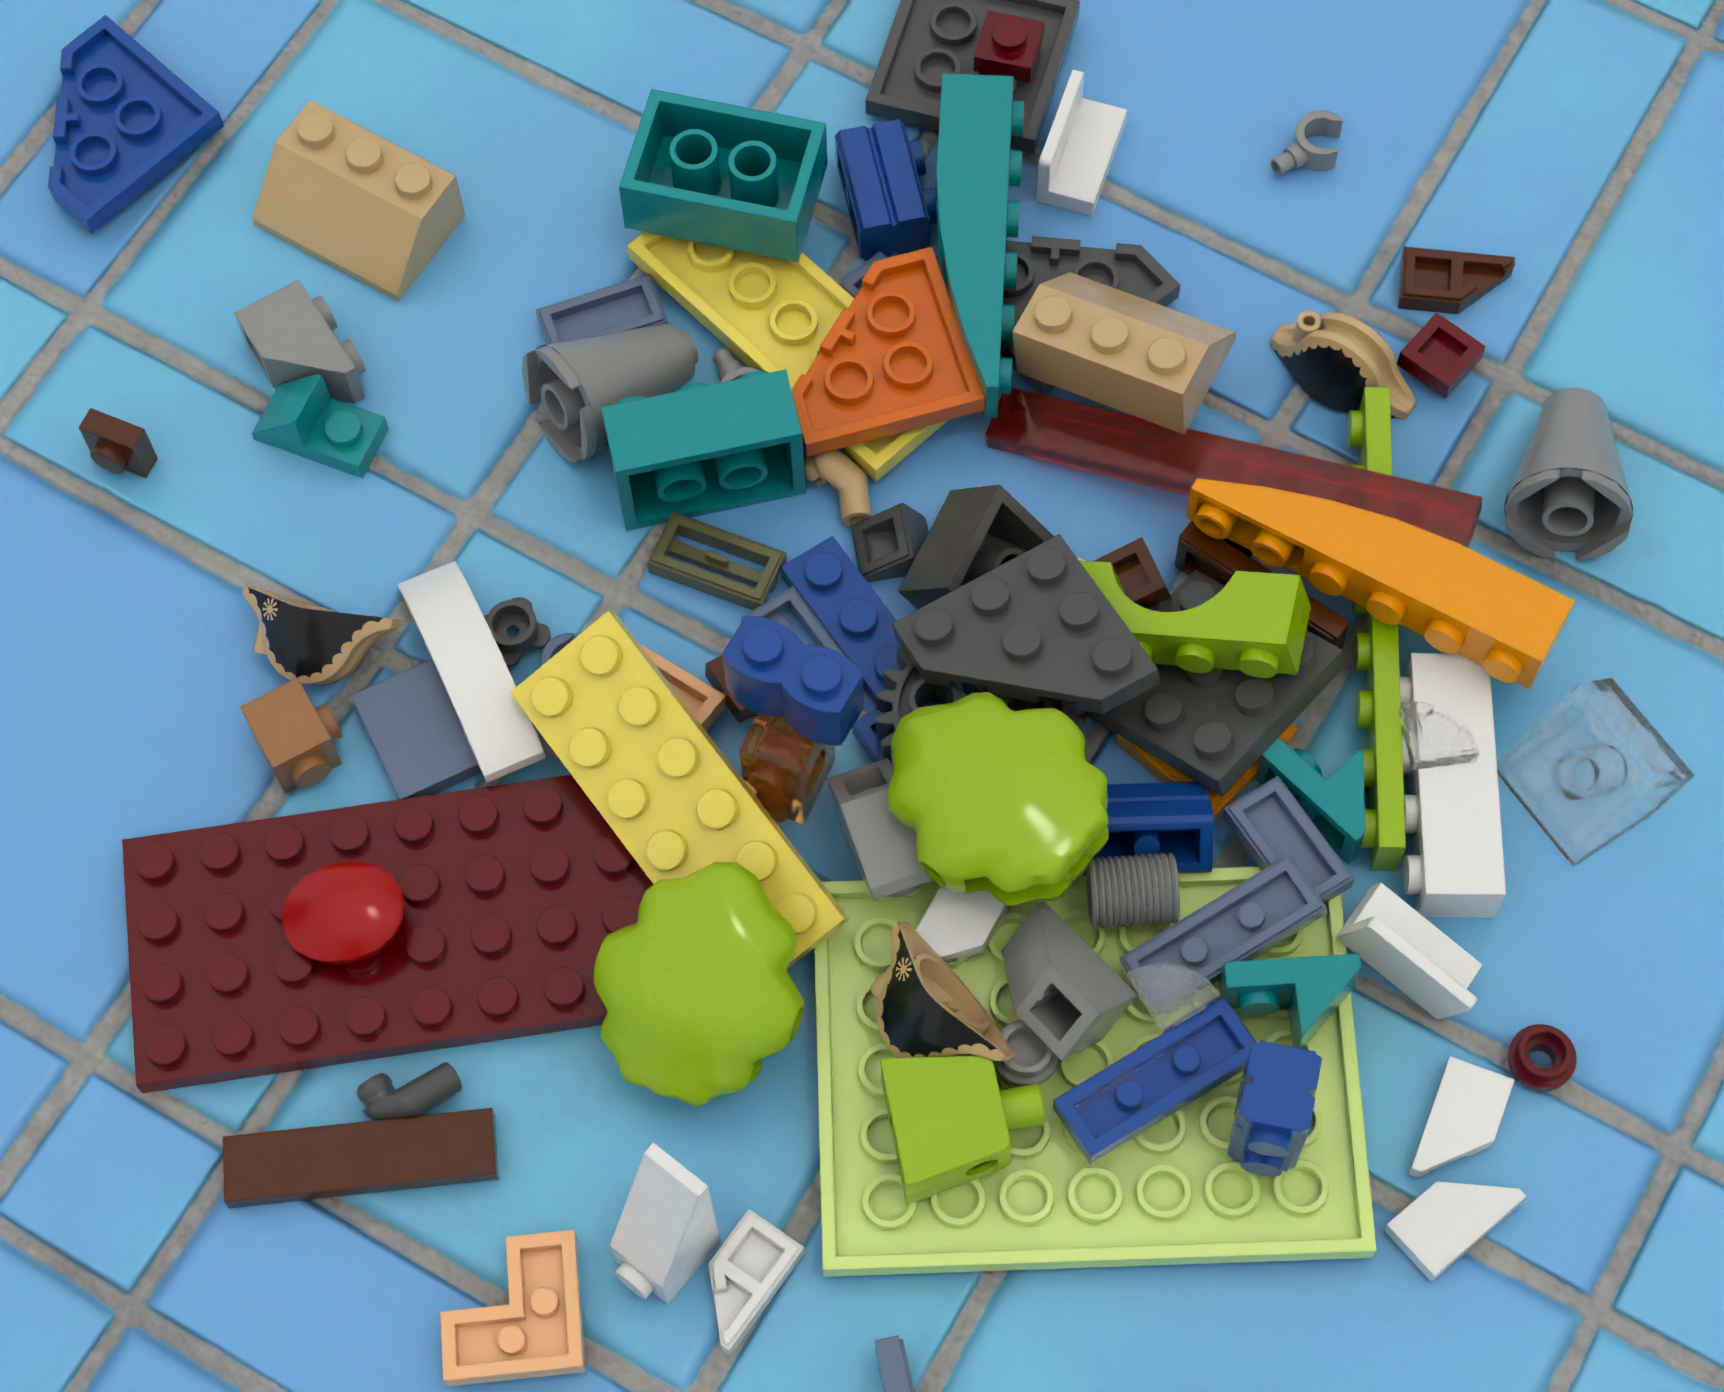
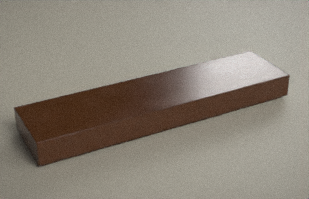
[223,1108,499,1208]

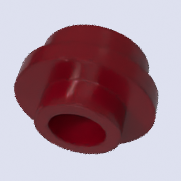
[1507,1024,1577,1092]

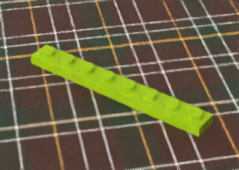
[1347,387,1406,872]

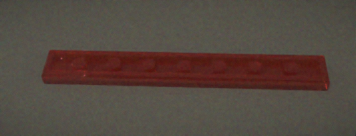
[985,387,1482,548]

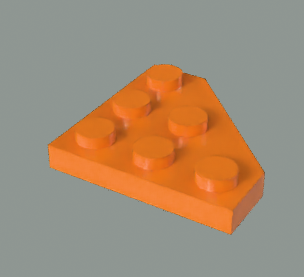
[791,247,985,457]

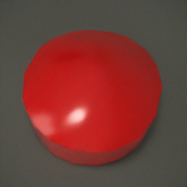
[283,861,404,965]

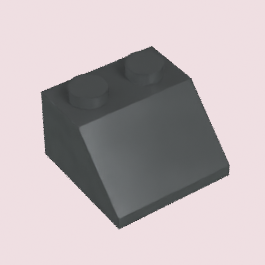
[898,485,1055,609]

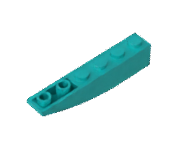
[936,73,1024,418]

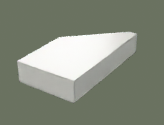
[915,886,1009,961]
[1408,1056,1514,1178]
[1384,1181,1526,1282]
[708,1209,805,1356]

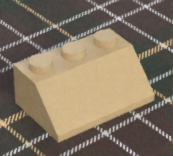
[252,100,465,302]
[1012,272,1236,435]

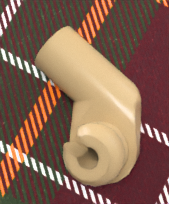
[804,449,872,527]

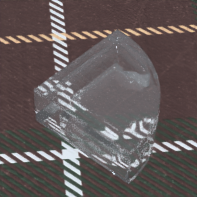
[1399,701,1480,770]
[1126,963,1221,1033]

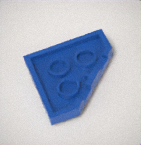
[48,15,224,234]

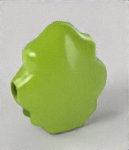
[886,692,1109,906]
[593,862,805,1107]

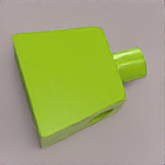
[880,1056,1046,1204]

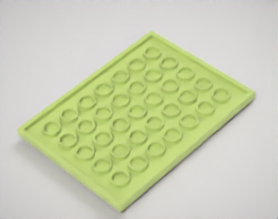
[814,867,1377,1277]

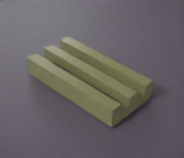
[647,511,787,610]

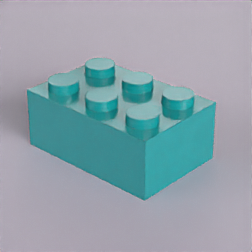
[619,89,828,263]
[601,369,806,531]

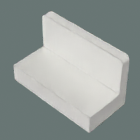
[1036,70,1127,217]
[1336,883,1482,1020]

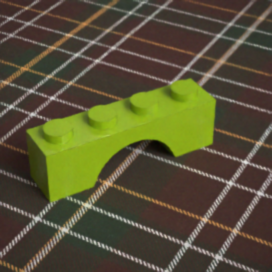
[1079,560,1311,678]

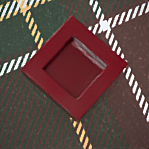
[974,10,1045,82]
[1397,312,1486,399]

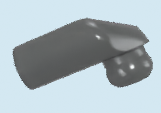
[357,1062,462,1120]

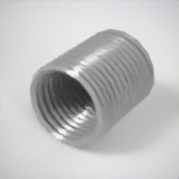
[1086,852,1180,929]

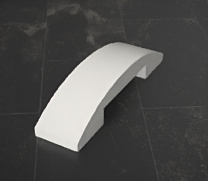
[397,561,546,783]

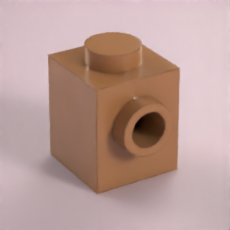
[240,677,343,793]

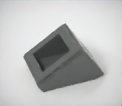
[851,502,929,582]

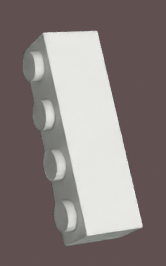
[1400,653,1506,918]

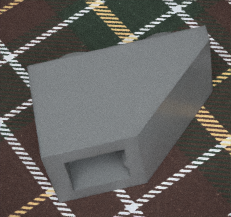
[234,279,366,404]
[827,758,933,900]
[1002,902,1137,1061]

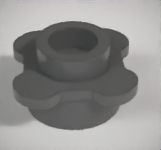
[484,597,551,667]

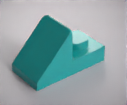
[251,374,389,479]
[1256,737,1365,865]
[1218,953,1361,1049]

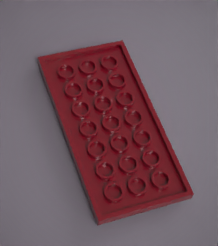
[122,775,652,1093]

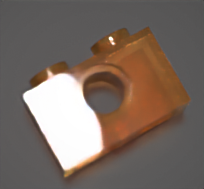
[739,713,835,825]

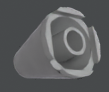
[522,323,698,463]
[1504,388,1633,560]

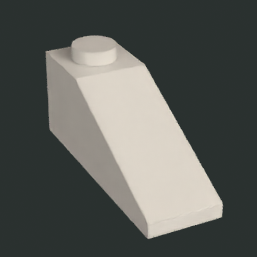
[610,1142,721,1305]

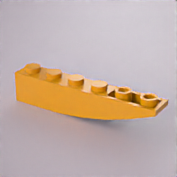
[1186,478,1575,689]

